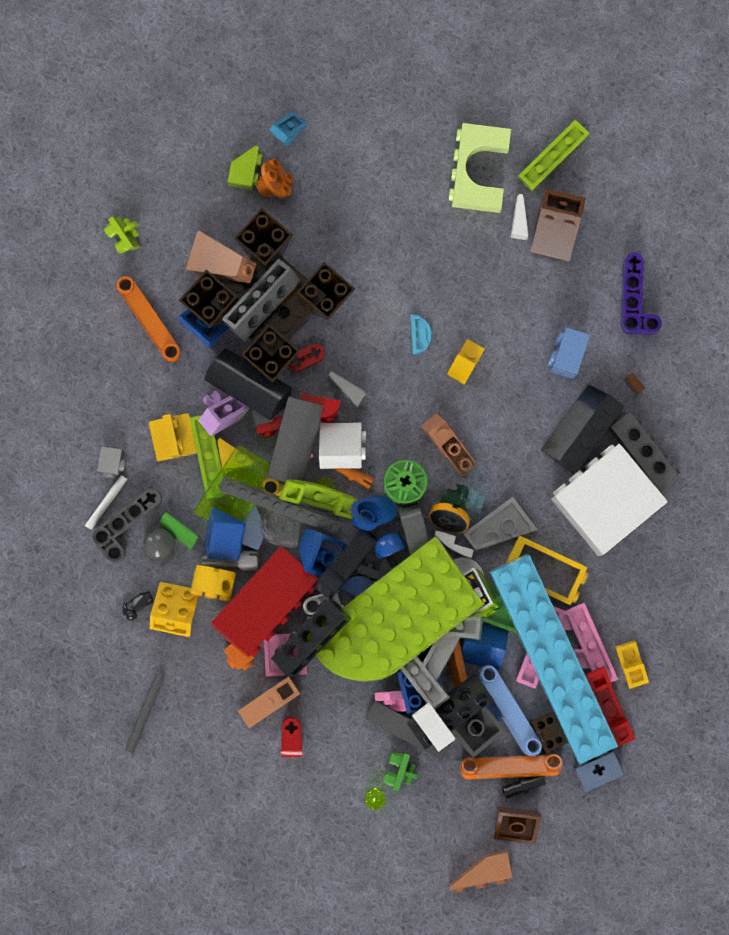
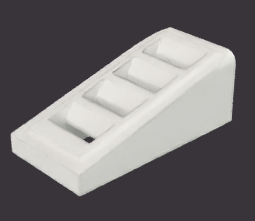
[510,194,529,240]

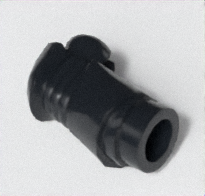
[122,591,154,621]

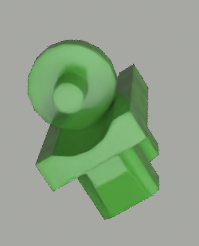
[383,752,420,791]

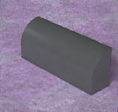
[267,397,324,483]

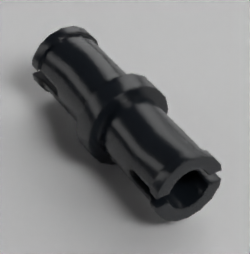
[502,776,546,799]

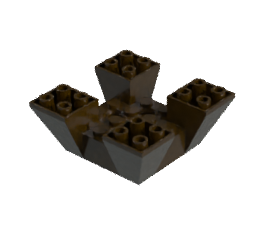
[179,208,356,383]

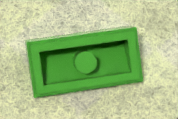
[159,512,200,549]

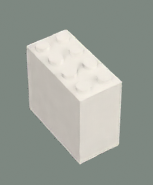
[551,444,668,556]

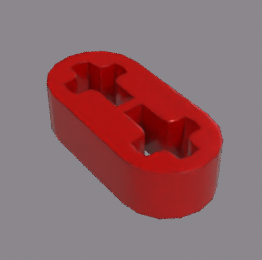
[288,344,325,372]

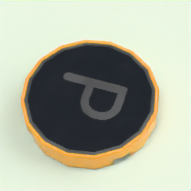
[429,503,470,533]

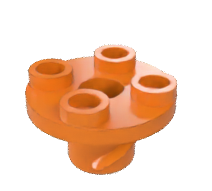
[256,158,294,199]

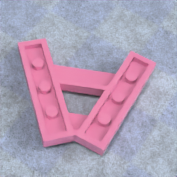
[515,603,618,689]

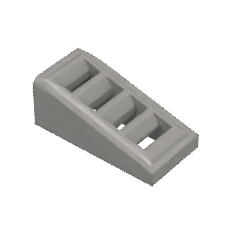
[329,371,366,408]

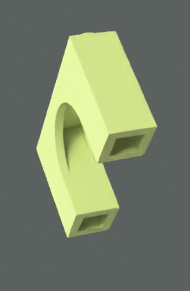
[449,123,511,213]

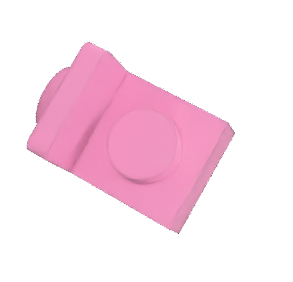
[375,690,406,711]

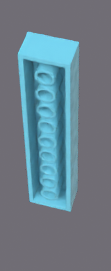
[489,554,618,764]

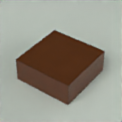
[624,372,645,396]

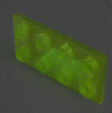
[194,445,271,522]

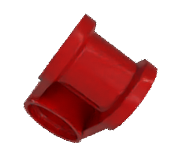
[281,717,302,757]

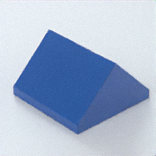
[178,309,229,350]
[204,507,246,561]
[461,624,509,670]

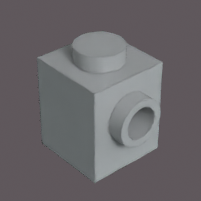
[97,446,126,478]

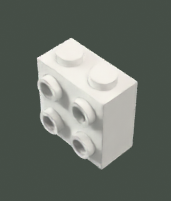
[319,423,366,469]

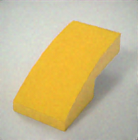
[615,640,649,689]

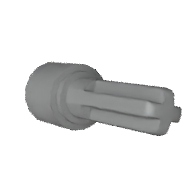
[202,551,261,571]

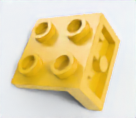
[150,582,199,637]

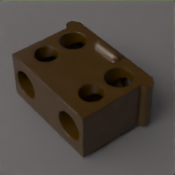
[529,712,568,754]

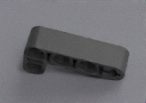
[92,489,162,563]
[397,503,429,556]

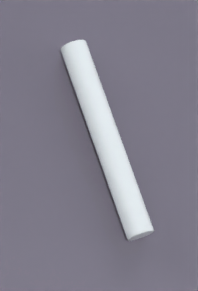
[85,475,128,530]

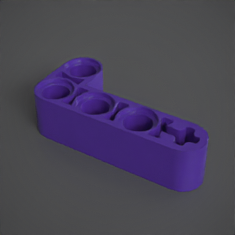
[620,252,662,335]

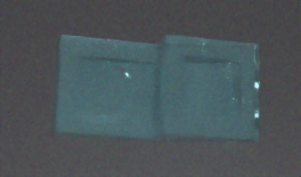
[465,486,486,514]

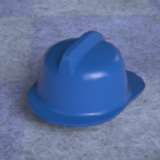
[351,495,397,531]

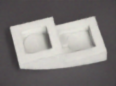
[434,531,474,559]
[412,703,455,752]

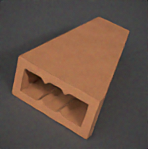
[186,231,256,283]

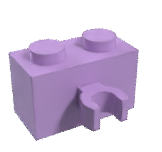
[198,391,249,436]

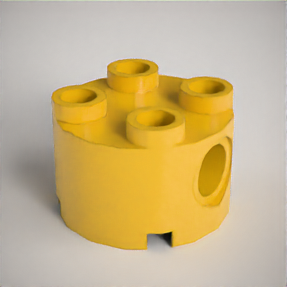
[190,565,236,602]

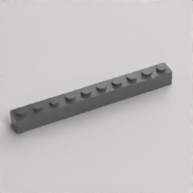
[219,475,342,535]

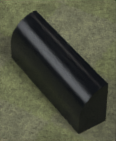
[205,348,292,420]

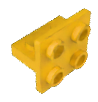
[149,413,197,462]

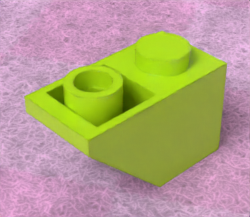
[228,146,263,190]

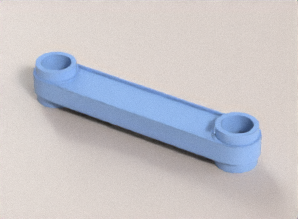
[478,665,542,756]

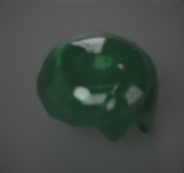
[440,484,471,510]

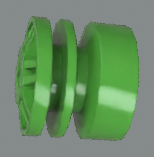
[383,460,428,506]

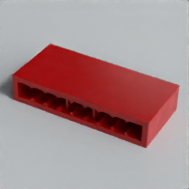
[210,546,318,658]

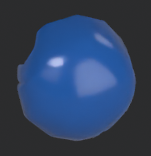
[374,533,407,559]

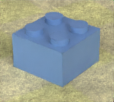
[548,327,590,380]

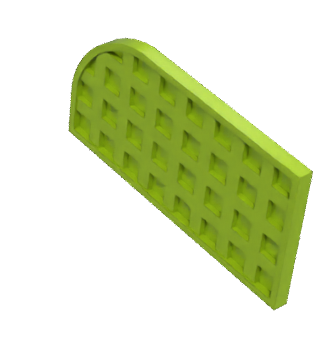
[307,537,485,682]

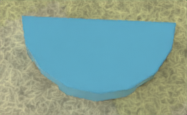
[410,314,432,355]

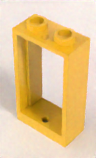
[506,536,589,605]

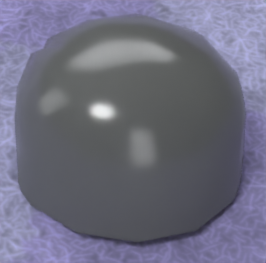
[143,528,175,561]

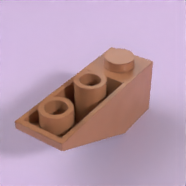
[420,413,478,477]
[238,677,301,728]
[449,851,513,893]

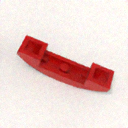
[585,666,635,748]

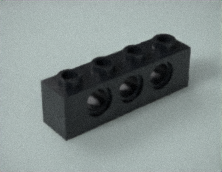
[271,599,352,678]
[406,674,494,750]

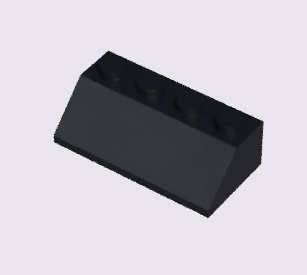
[541,385,624,474]

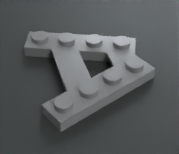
[400,616,483,710]

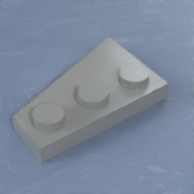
[463,497,538,550]

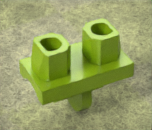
[104,216,141,253]

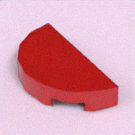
[301,393,342,418]

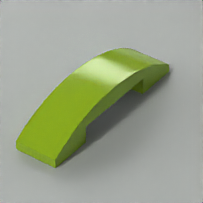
[279,479,359,519]

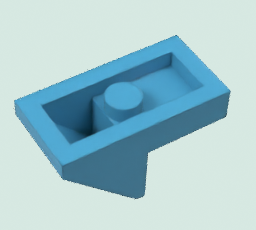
[269,112,308,147]

